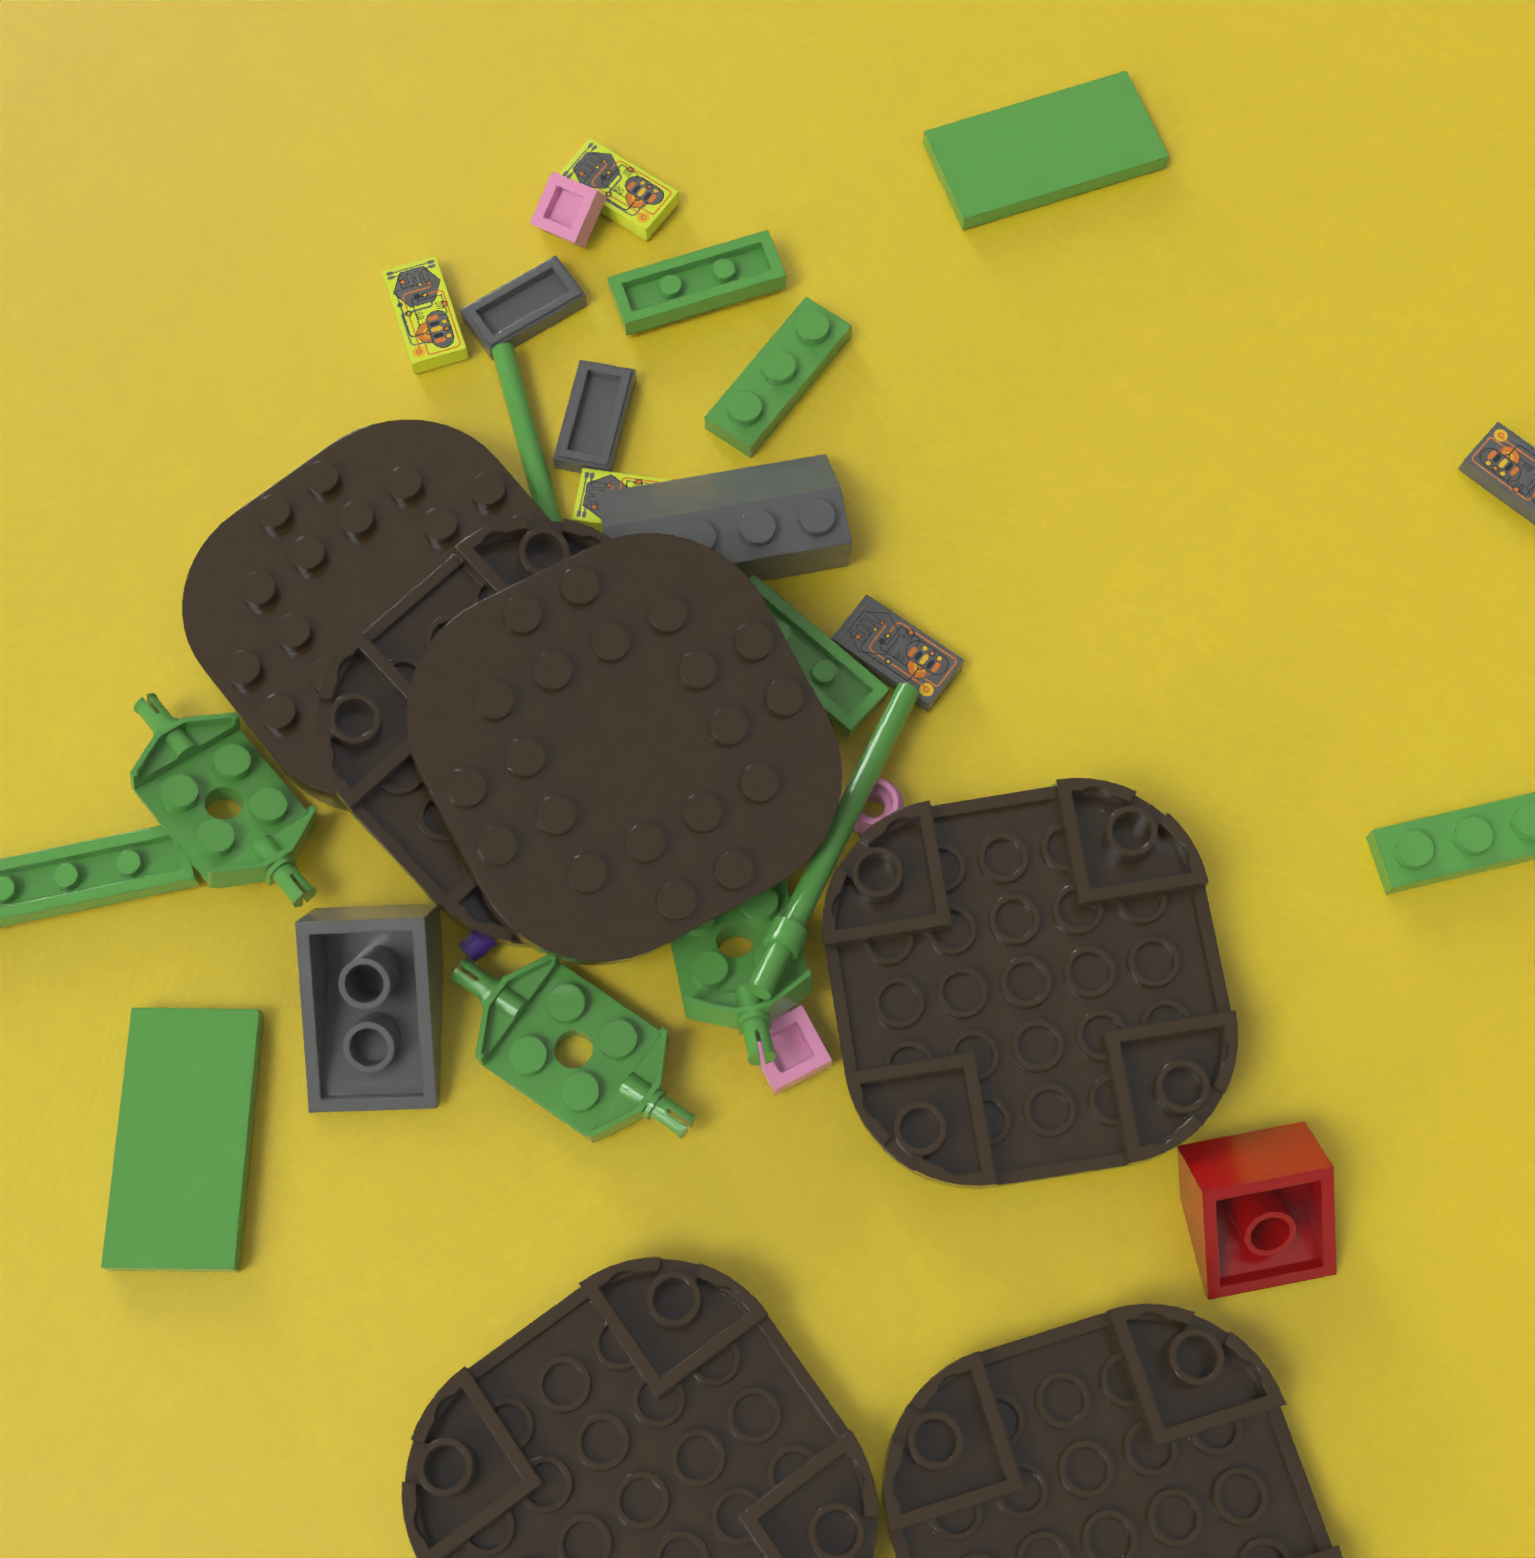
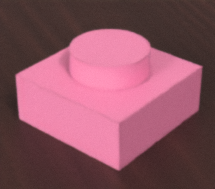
[530,171,607,248]
[757,1004,832,1095]

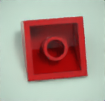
[1177,1121,1337,1300]

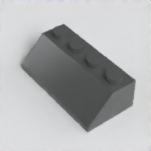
[596,454,852,581]

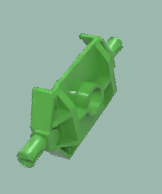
[130,693,317,908]
[671,880,812,1066]
[451,954,697,1143]

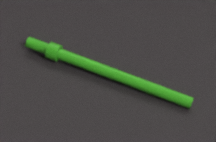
[492,343,563,523]
[746,683,919,1000]

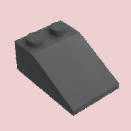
[295,903,443,1113]

